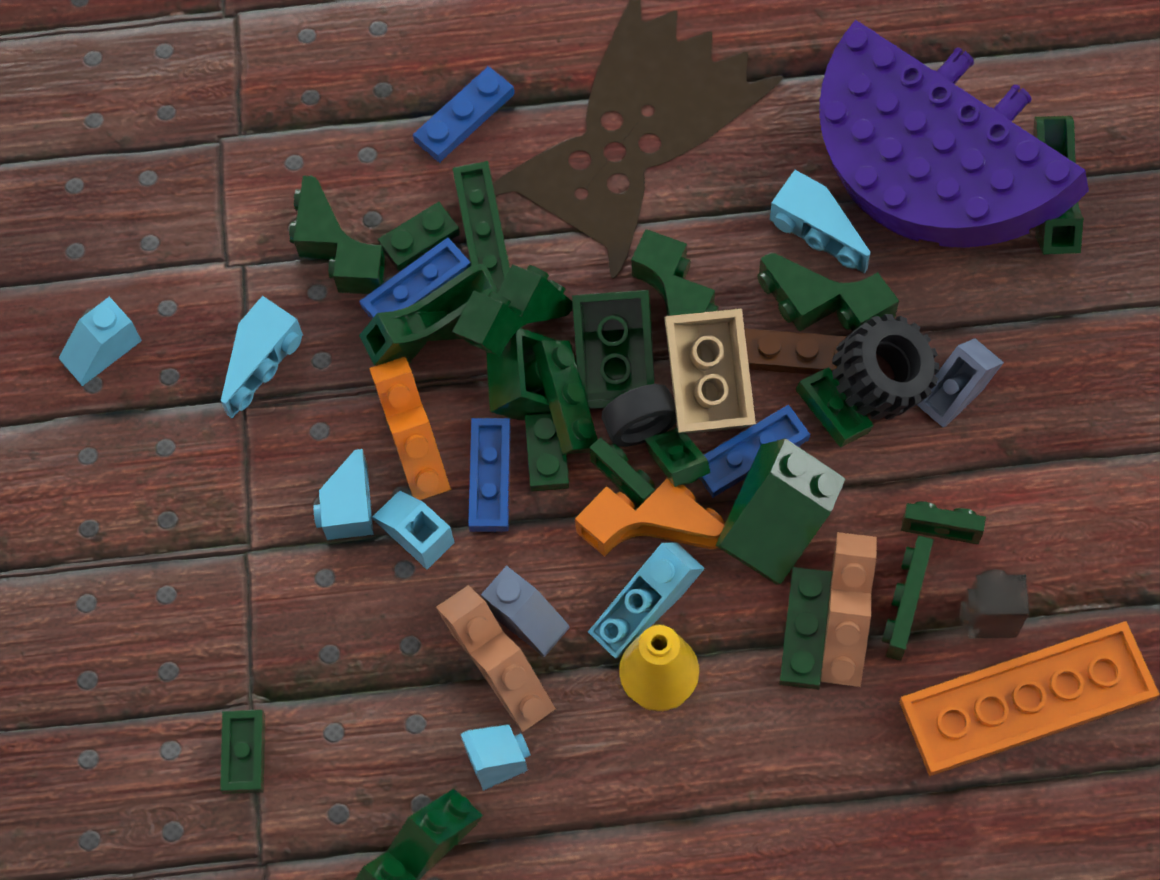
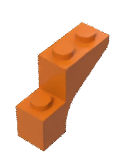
[369,357,451,500]
[575,478,725,557]

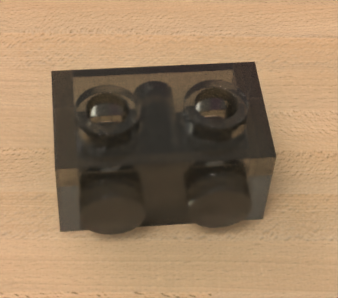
[960,570,1029,638]

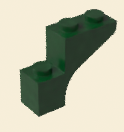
[1033,116,1084,254]
[289,175,386,294]
[631,229,719,316]
[757,253,899,332]
[359,264,499,366]
[452,264,573,357]
[355,788,483,880]

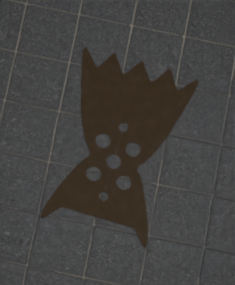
[493,0,782,278]

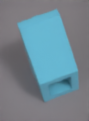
[372,491,455,569]

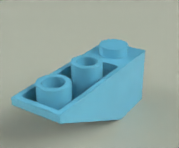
[770,170,871,273]
[221,296,303,418]
[588,542,705,659]

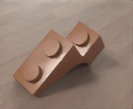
[821,532,877,687]
[436,585,555,732]

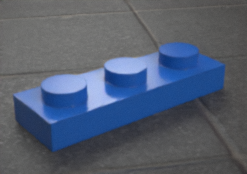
[413,66,515,163]
[360,238,471,319]
[699,404,810,498]
[468,418,511,532]

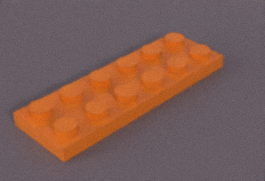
[899,621,1160,777]

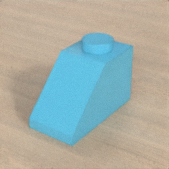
[59,296,142,386]
[314,449,373,540]
[461,724,531,790]

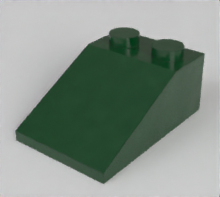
[572,290,655,409]
[716,438,846,585]

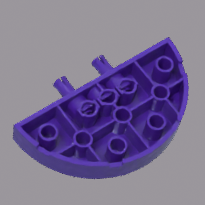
[820,20,1089,247]

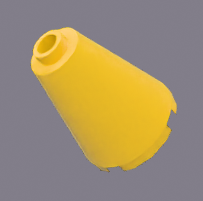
[619,625,699,711]

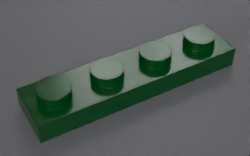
[452,161,510,289]

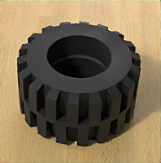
[832,314,939,420]

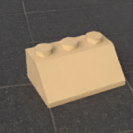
[664,309,756,433]

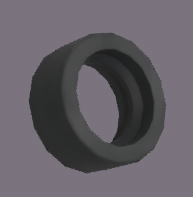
[601,384,677,447]

